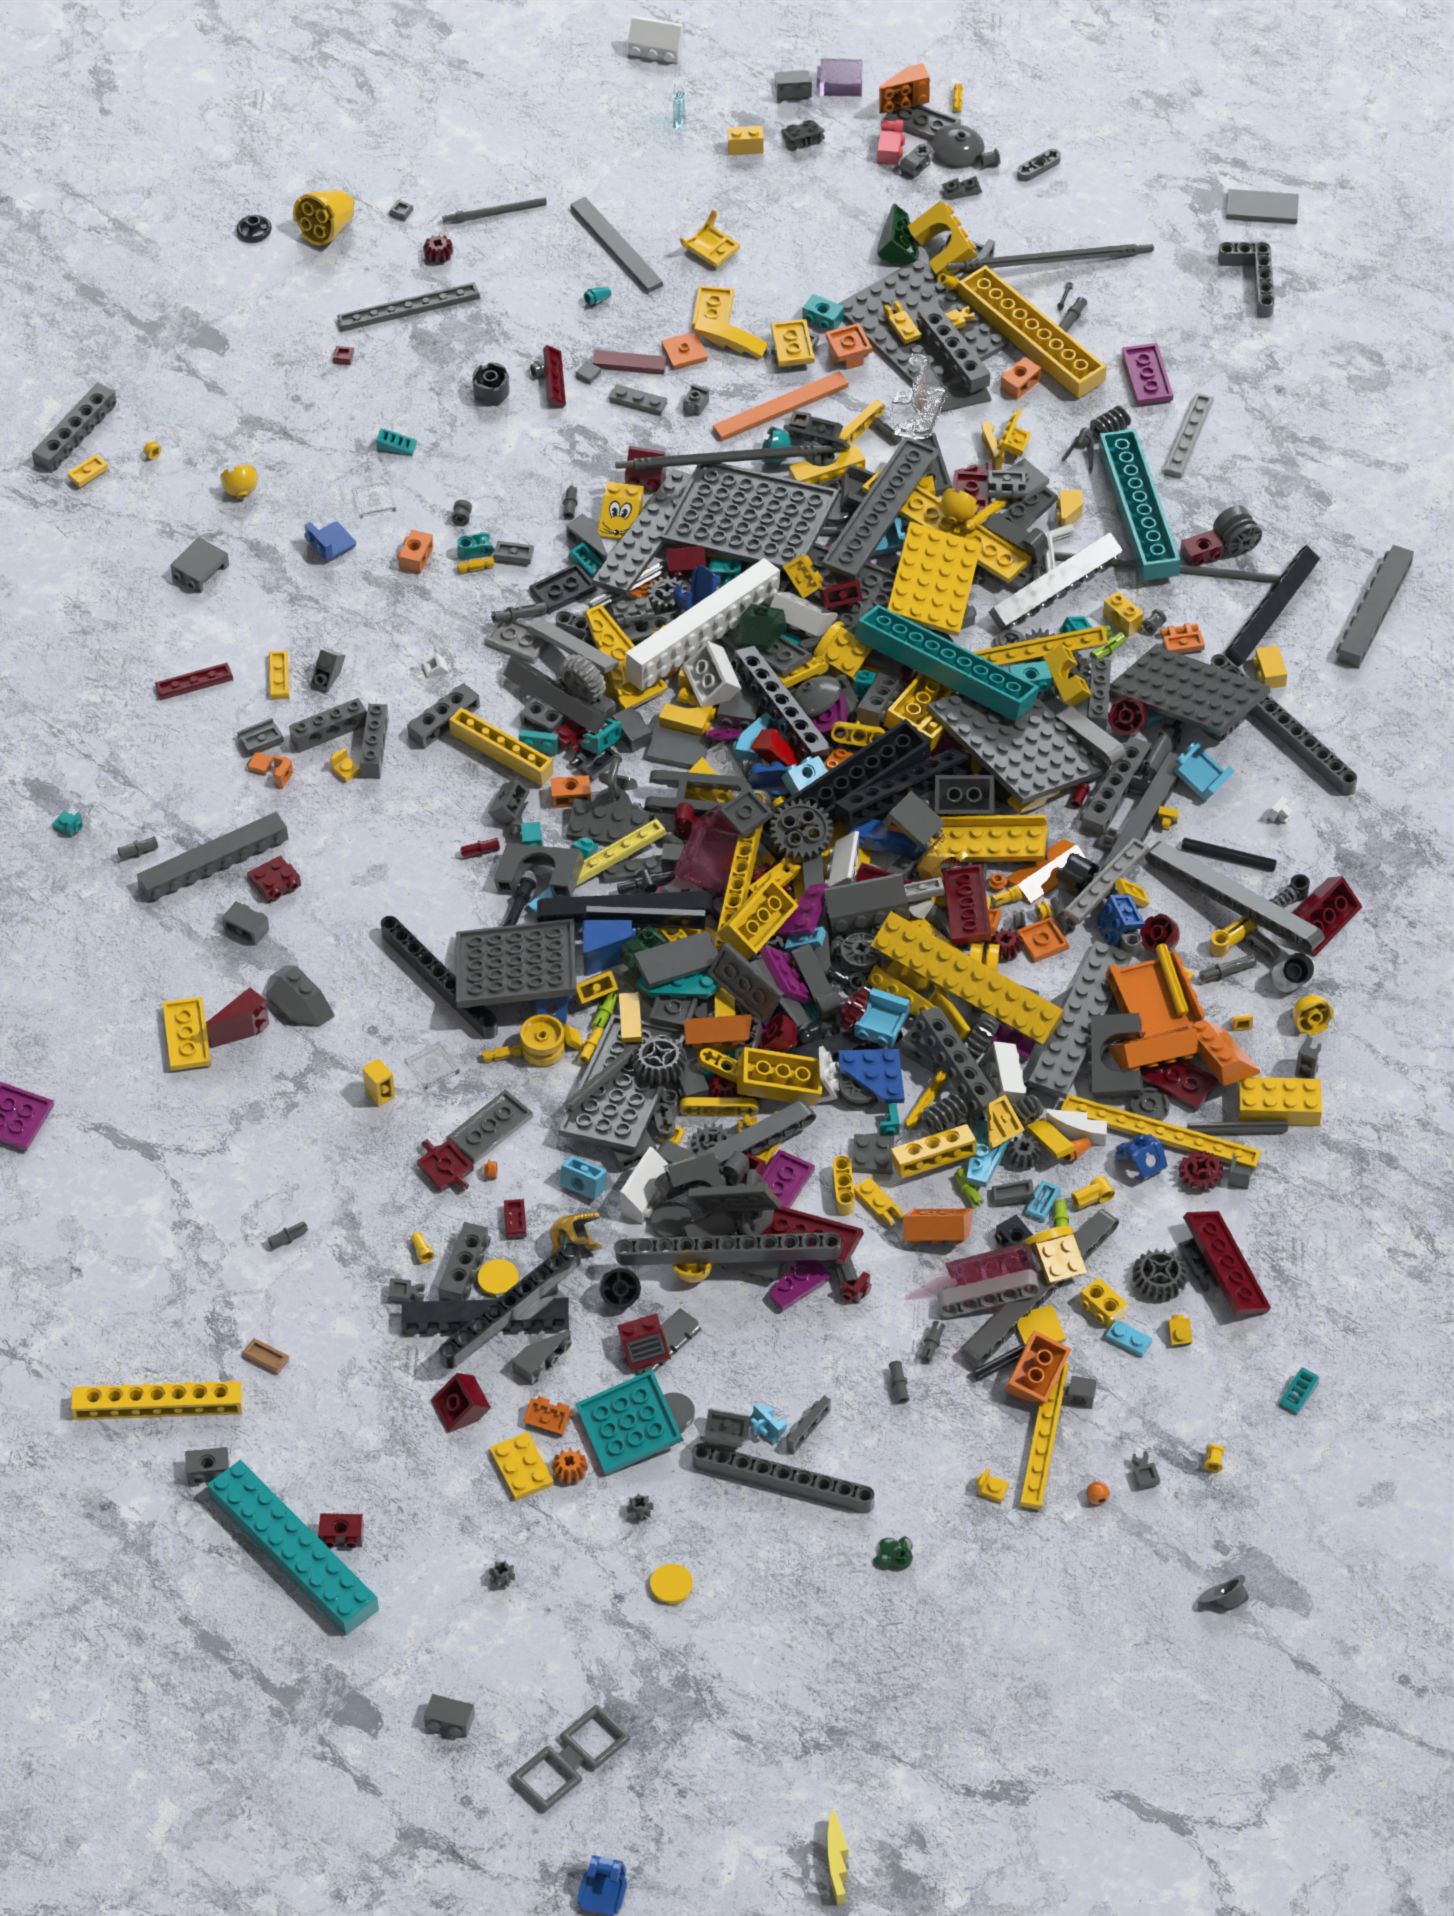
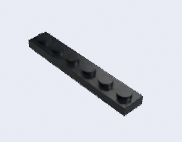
[586,906,705,930]

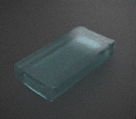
[673,91,685,129]

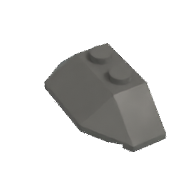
[266,965,335,1027]

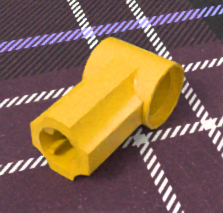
[1071,1175,1115,1210]

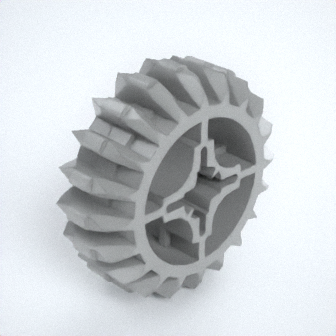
[559,654,606,703]

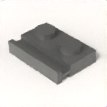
[237,718,284,755]

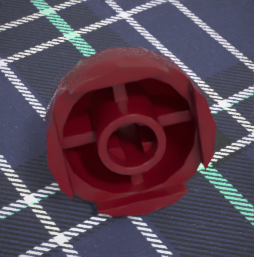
[1108,697,1148,736]
[1140,913,1180,954]
[759,1014,798,1053]

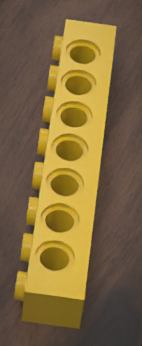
[71,1381,243,1420]

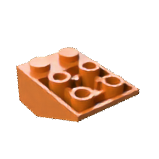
[879,63,930,114]

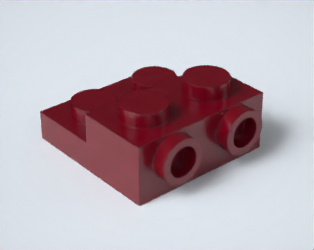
[247,855,301,903]

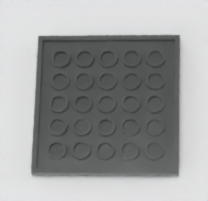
[456,919,577,1008]

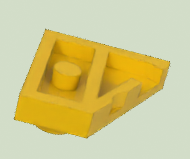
[986,1095,1025,1149]

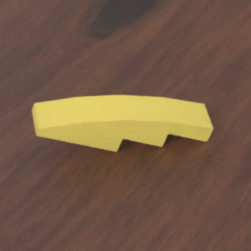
[827,1811,849,1906]

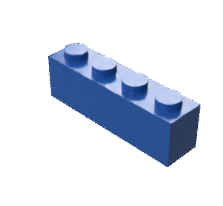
[849,819,927,857]

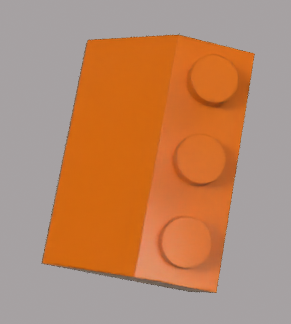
[684,1014,751,1048]
[903,1208,973,1244]
[1003,1330,1072,1404]

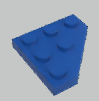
[838,1049,905,1104]

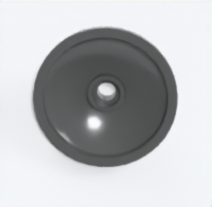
[932,124,985,167]
[791,676,841,718]

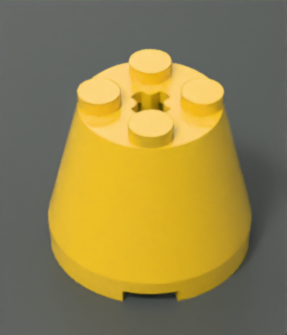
[293,189,355,246]

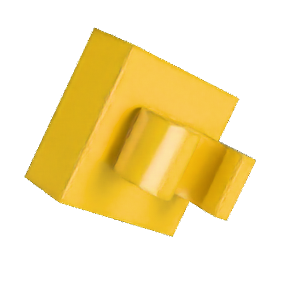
[1158,806,1179,830]

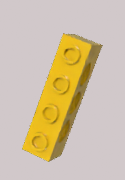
[891,1124,977,1179]

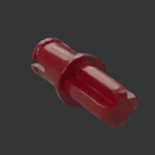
[460,837,500,858]

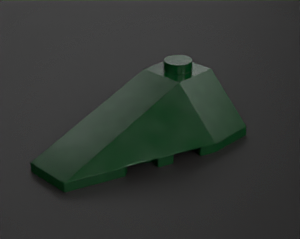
[877,203,919,264]

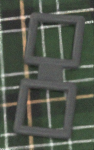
[511,1705,631,1811]

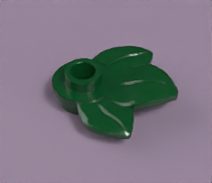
[873,1536,913,1569]

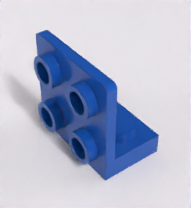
[1095,894,1145,947]

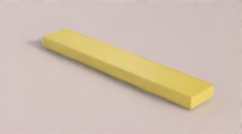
[576,819,667,886]

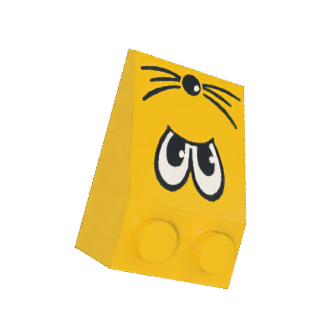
[598,482,644,541]

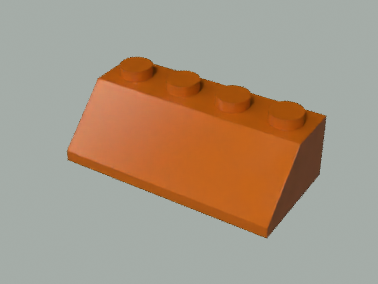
[1187,1020,1260,1086]
[1107,1028,1201,1071]

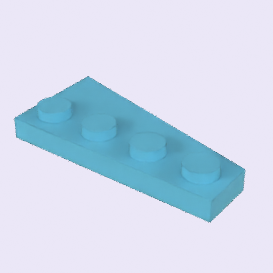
[967,1118,1012,1188]

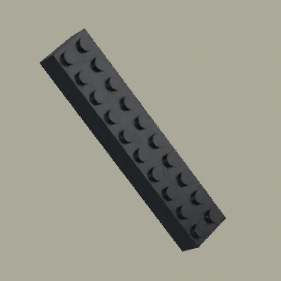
[760,719,932,861]

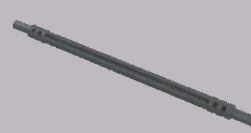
[946,244,1154,271]
[615,444,835,470]

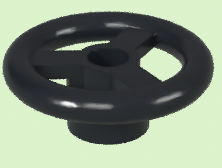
[236,215,272,242]

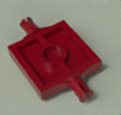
[417,1139,474,1191]

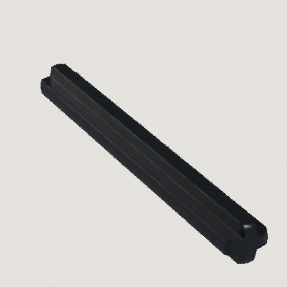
[1181,837,1277,871]

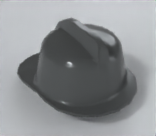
[1199,1575,1249,1609]

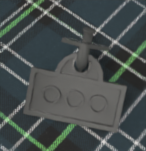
[566,755,651,850]
[688,1169,781,1235]

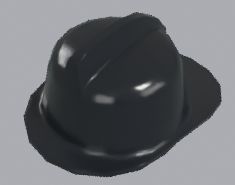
[1271,953,1314,993]

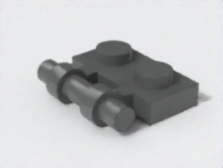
[988,470,1026,500]
[611,597,655,626]

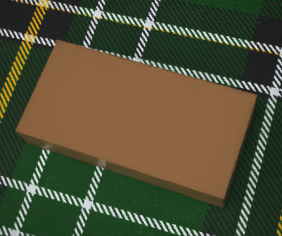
[242,1338,289,1375]

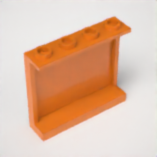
[1105,949,1205,1040]

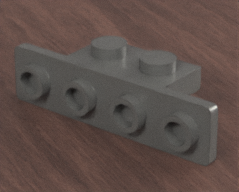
[783,416,851,450]

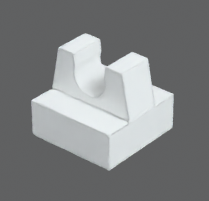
[1267,796,1293,824]

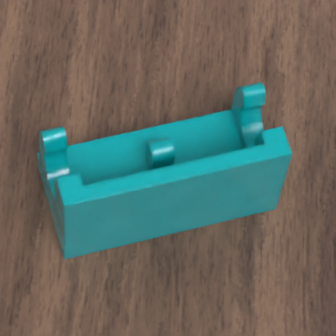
[581,719,622,755]

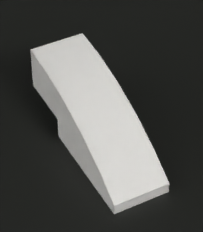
[1046,1109,1107,1146]

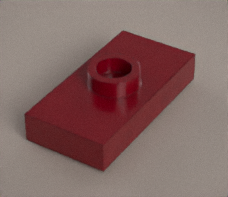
[504,1199,527,1238]

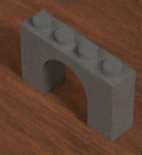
[494,843,584,897]
[1088,1013,1143,1099]
[663,1152,738,1237]

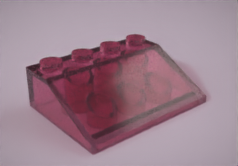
[945,1242,1040,1287]

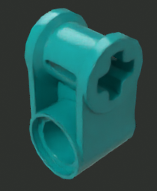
[457,532,494,560]
[708,558,742,583]

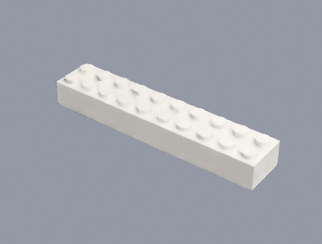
[626,558,780,691]

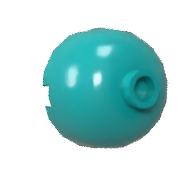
[762,427,792,465]

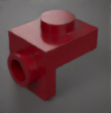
[840,1271,872,1304]

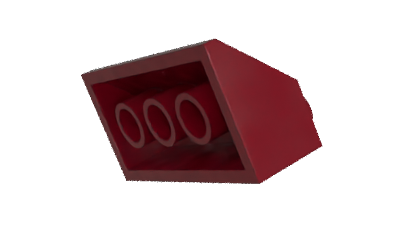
[1293,876,1363,956]

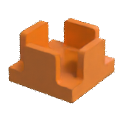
[825,323,872,369]

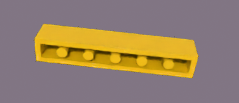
[449,708,554,786]

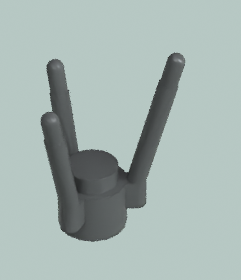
[1062,427,1095,471]

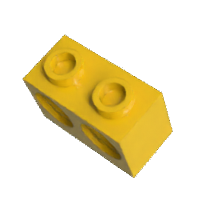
[1080,1278,1128,1328]

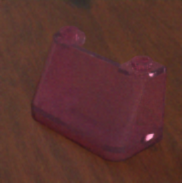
[673,805,752,894]

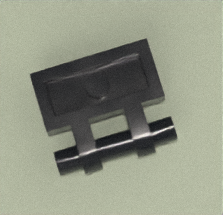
[569,747,620,781]

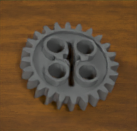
[769,799,833,861]

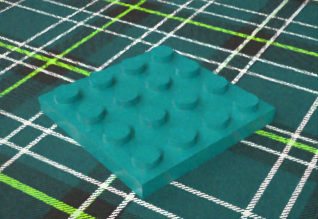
[575,1370,684,1475]

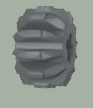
[1012,1094,1044,1127]
[1006,1134,1041,1170]

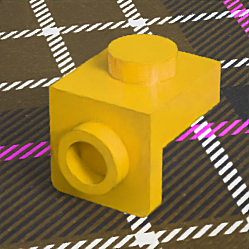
[1166,1314,1193,1345]

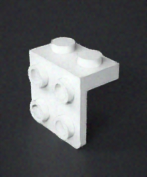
[817,1046,839,1103]

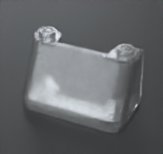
[892,353,947,439]

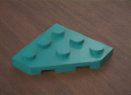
[637,970,721,999]

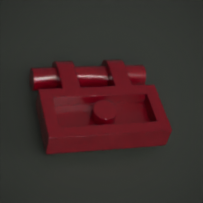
[552,719,598,754]

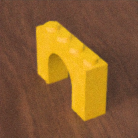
[907,201,978,276]
[659,661,720,736]

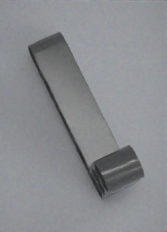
[1218,242,1275,318]
[555,611,597,688]
[657,1141,749,1187]

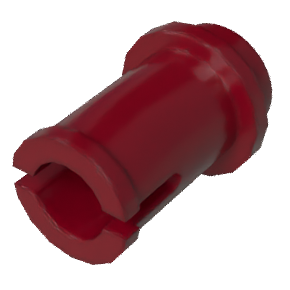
[1070,782,1090,808]

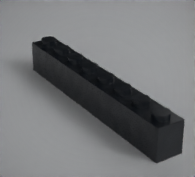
[401,1297,569,1335]

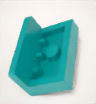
[518,730,559,754]

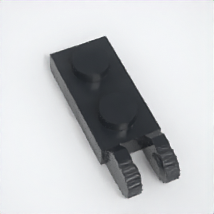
[1178,1238,1219,1291]

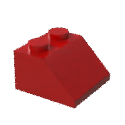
[750,728,798,767]

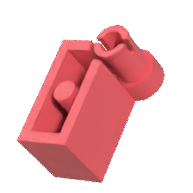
[877,119,906,165]

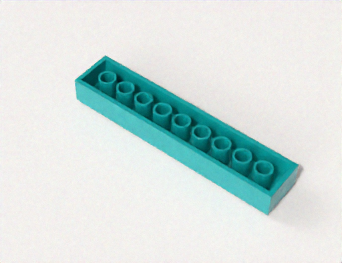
[1099,429,1180,581]
[854,604,1039,721]
[207,1459,379,1636]

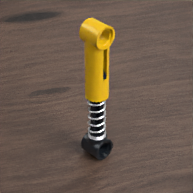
[1209,874,1310,957]

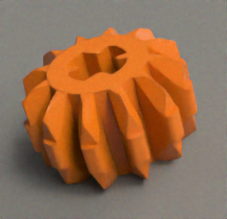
[552,1448,588,1485]

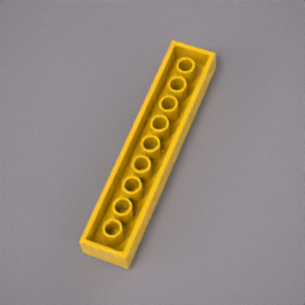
[958,265,1106,398]
[871,911,1065,1048]

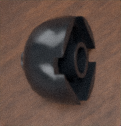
[599,1267,641,1309]

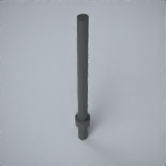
[442,197,547,223]

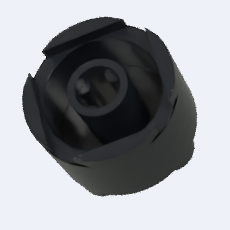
[472,362,510,406]
[1055,852,1099,898]

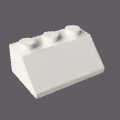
[627,15,683,64]
[767,592,838,637]
[682,641,742,708]
[825,831,859,887]
[978,1042,1026,1106]
[620,1147,668,1224]

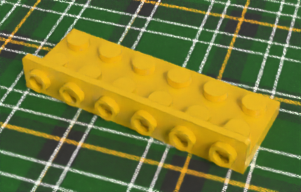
[929,814,1048,862]

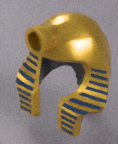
[917,834,967,887]
[550,1212,602,1255]

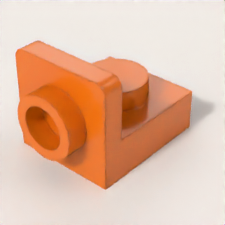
[273,755,294,789]

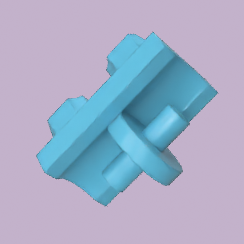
[750,1403,788,1444]

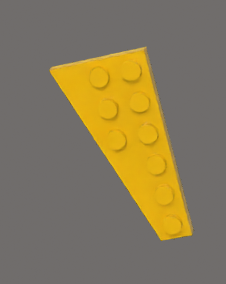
[584,604,668,711]

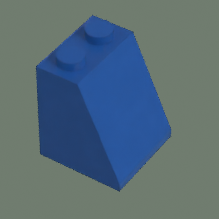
[583,920,636,976]

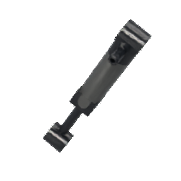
[1128,719,1182,797]

